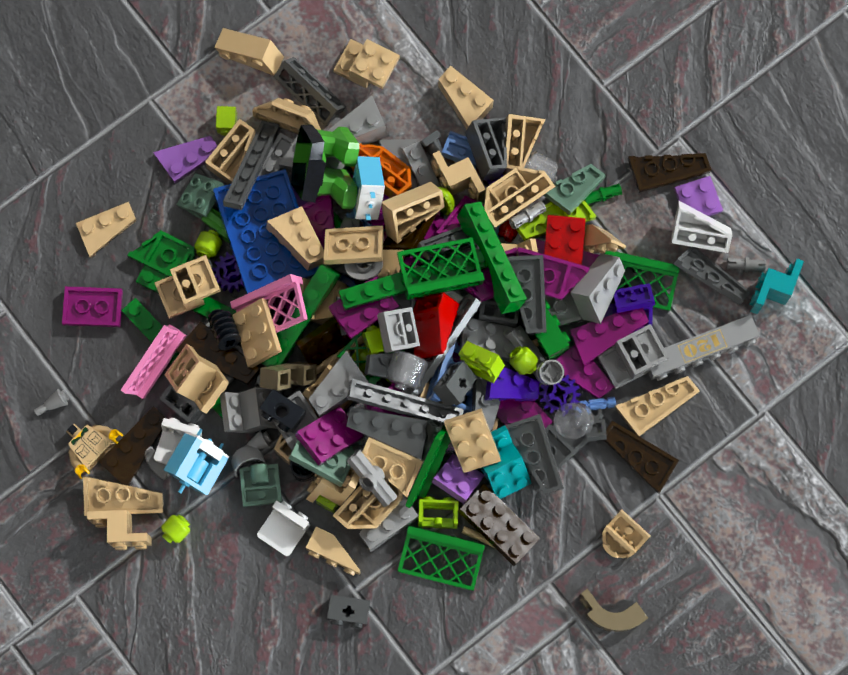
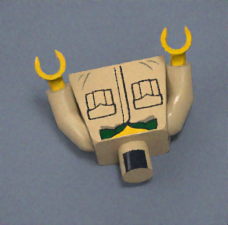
[66,424,123,479]

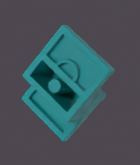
[749,259,804,314]
[480,425,532,499]

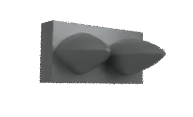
[420,130,442,155]

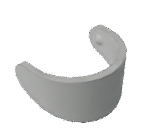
[145,446,170,480]
[231,446,266,478]

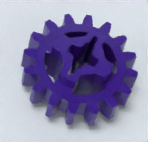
[212,252,244,293]
[539,375,581,416]

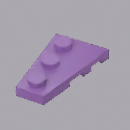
[153,136,217,183]

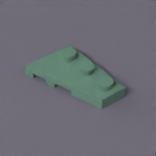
[543,164,606,215]

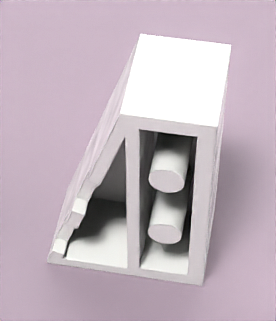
[671,201,732,253]

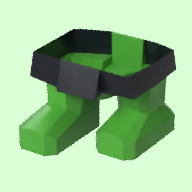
[291,125,359,209]

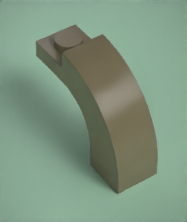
[580,589,648,632]

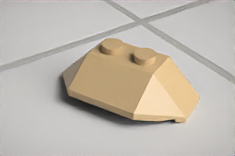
[253,98,321,134]
[484,167,556,228]
[333,478,403,529]

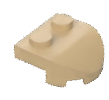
[602,510,651,558]

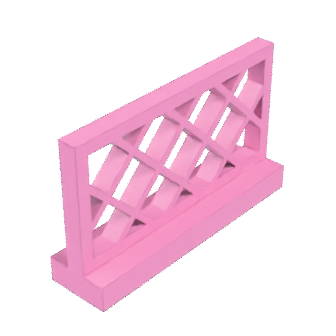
[230,274,308,333]
[121,324,187,399]

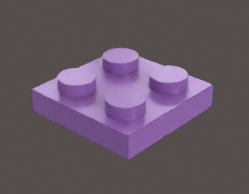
[674,176,723,216]
[432,454,484,504]

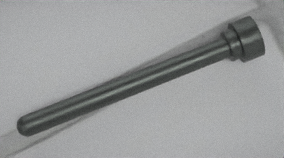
[405,419,443,500]

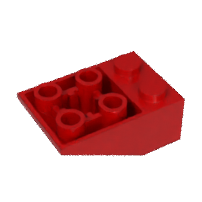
[413,292,459,360]

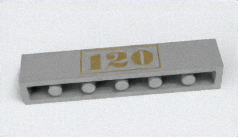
[648,315,760,381]

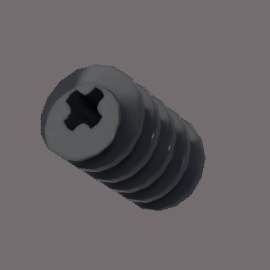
[208,309,241,351]

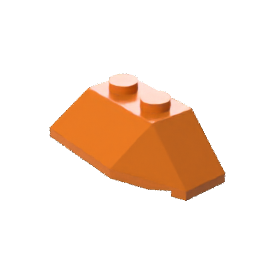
[350,143,412,198]

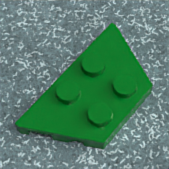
[127,230,195,277]

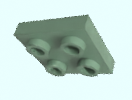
[176,173,225,218]
[239,464,282,507]

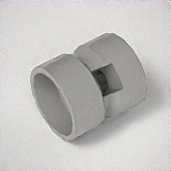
[535,360,564,385]

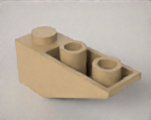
[583,224,626,254]
[306,527,361,576]

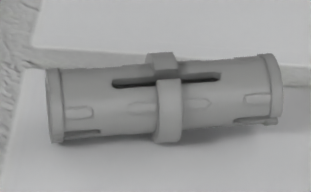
[508,201,546,229]
[726,257,766,272]

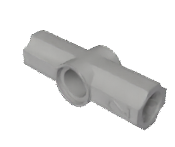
[347,450,397,507]

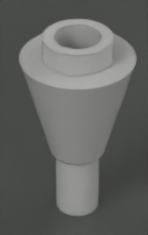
[34,389,69,416]
[236,430,272,451]

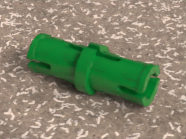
[585,183,622,205]

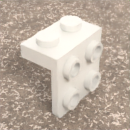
[154,418,202,465]
[257,500,310,556]

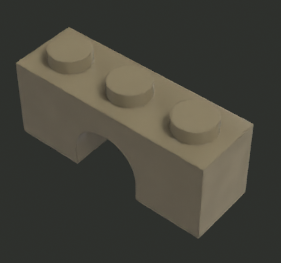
[260,361,317,390]

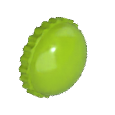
[438,187,455,216]

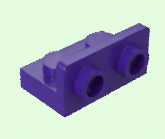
[613,283,655,313]

